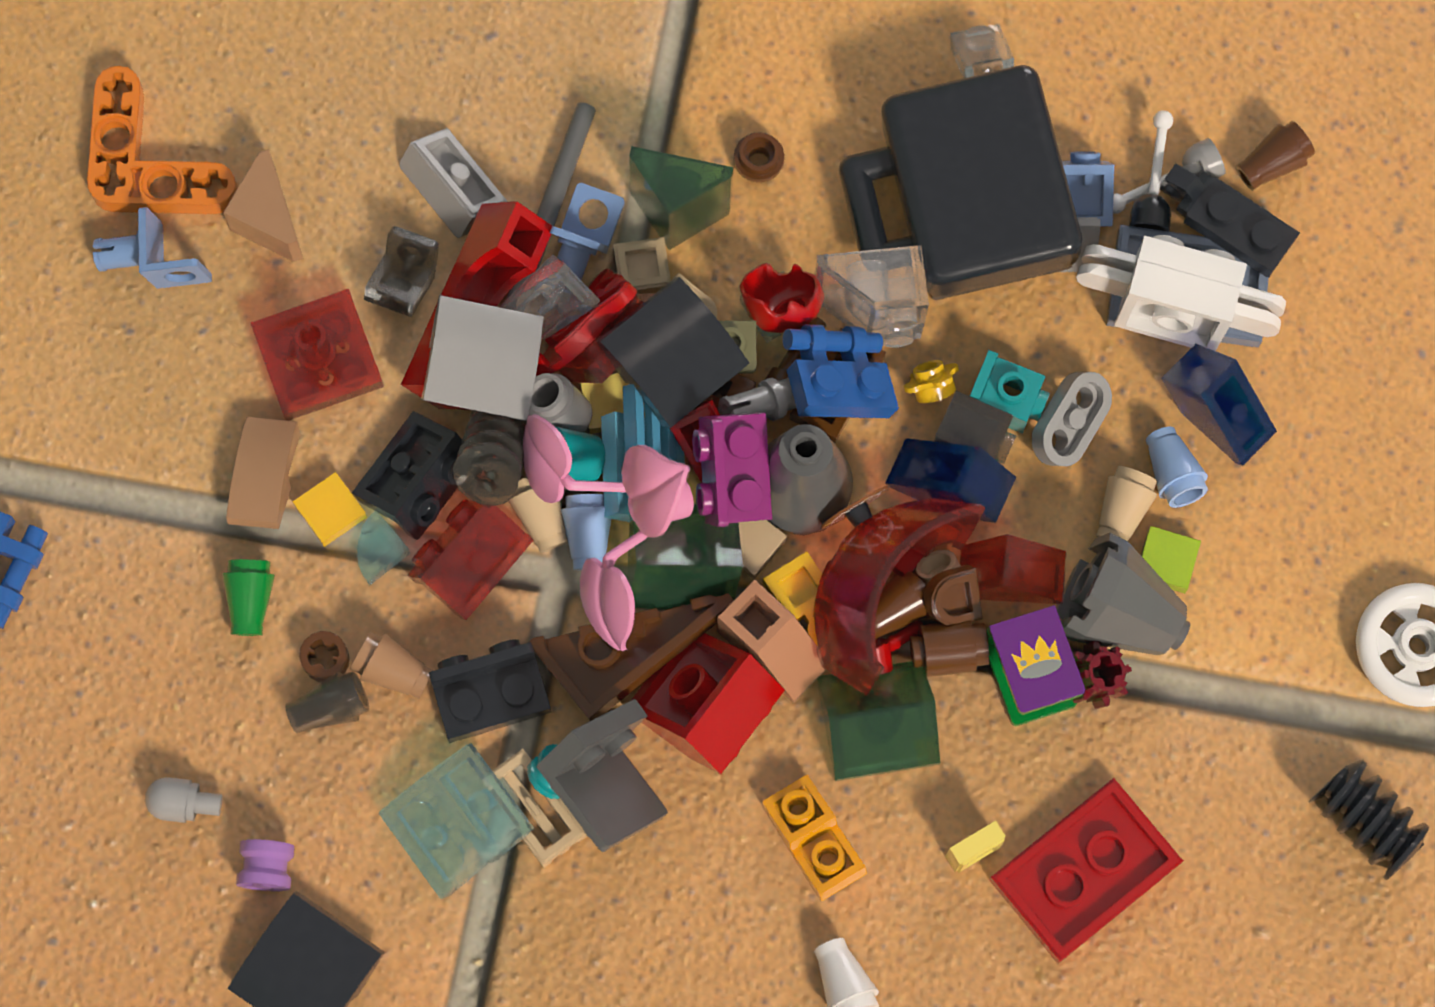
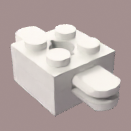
[1076,235,1286,354]

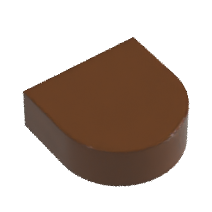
[923,565,983,625]

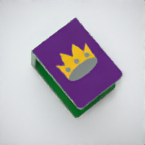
[987,605,1085,726]

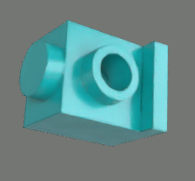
[965,350,1050,434]

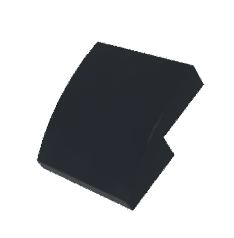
[597,277,749,428]
[227,891,385,1007]

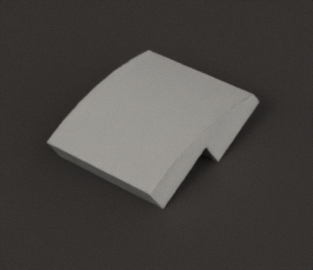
[421,295,544,420]

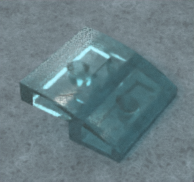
[379,743,535,899]

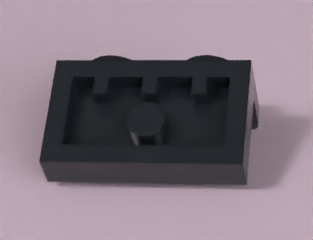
[352,411,477,540]
[428,639,552,743]

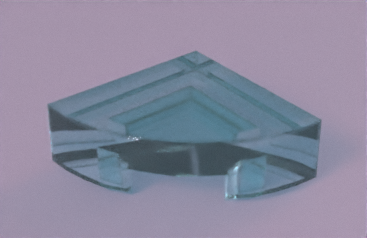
[357,510,410,586]

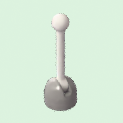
[1113,138,1225,214]

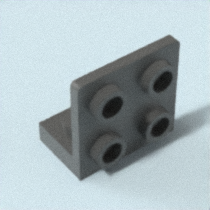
[536,699,668,852]

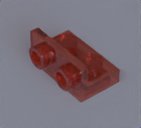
[407,497,534,620]

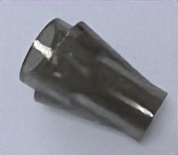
[285,671,369,734]

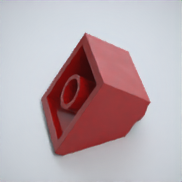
[631,633,785,774]

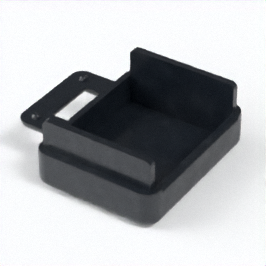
[839,65,1082,300]

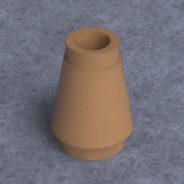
[350,631,434,699]

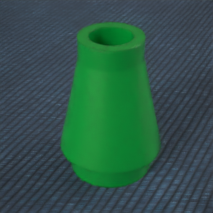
[222,559,275,636]

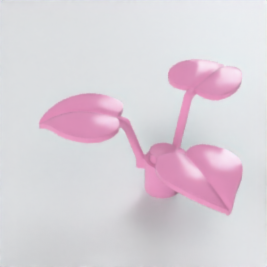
[523,414,694,651]

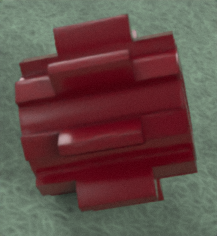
[1072,641,1132,709]

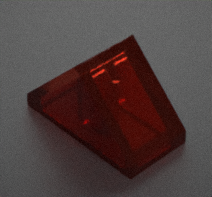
[960,534,1067,604]

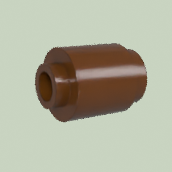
[910,620,989,677]

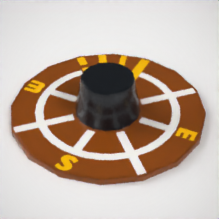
[821,486,889,529]

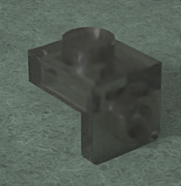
[364,226,439,318]

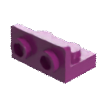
[692,412,772,527]

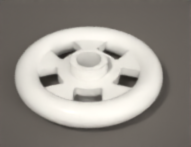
[1356,583,1435,707]

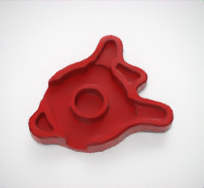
[536,268,637,376]

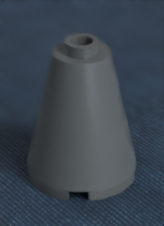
[767,425,853,536]

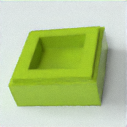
[1141,526,1201,594]

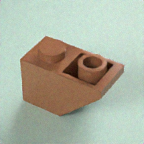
[717,580,830,703]

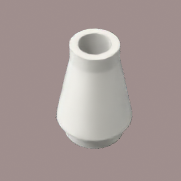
[814,938,879,1007]

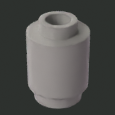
[529,373,592,432]

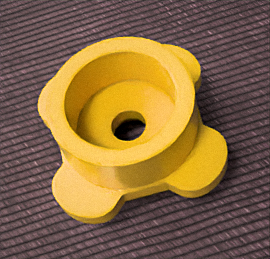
[903,360,959,403]

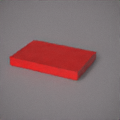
[989,778,1183,964]

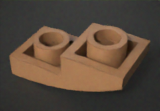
[226,417,300,529]

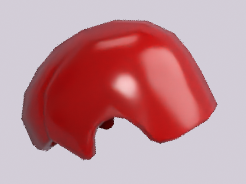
[739,263,825,333]

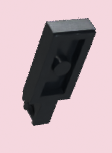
[1160,163,1300,278]

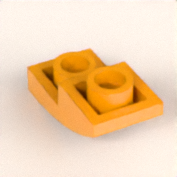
[762,774,867,902]

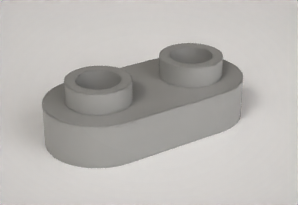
[1032,372,1112,466]

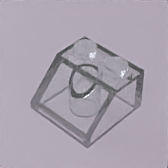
[814,245,929,348]

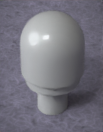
[145,777,223,823]

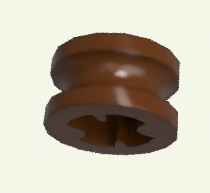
[299,631,350,683]

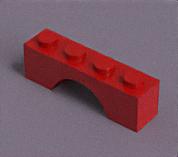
[400,201,552,410]

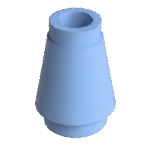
[1146,426,1208,508]
[561,494,611,571]

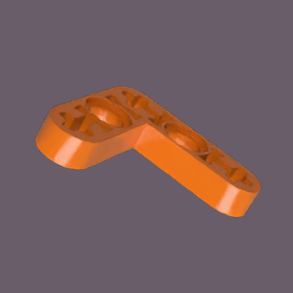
[87,66,238,214]

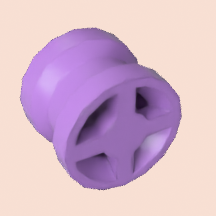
[236,840,295,891]

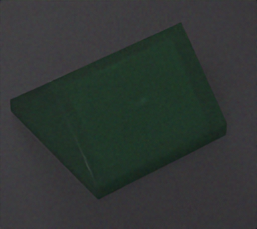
[629,146,734,250]
[627,503,743,609]
[817,661,940,782]

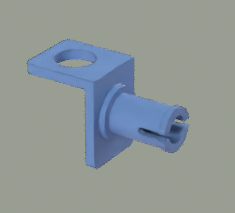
[545,183,625,297]
[93,207,212,289]

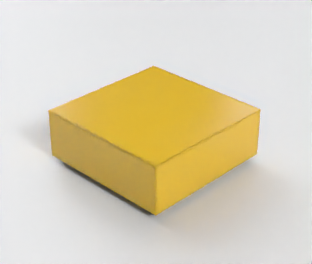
[293,472,367,547]

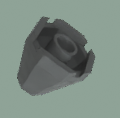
[1056,532,1190,655]

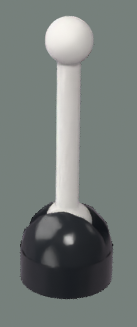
[1129,110,1173,231]

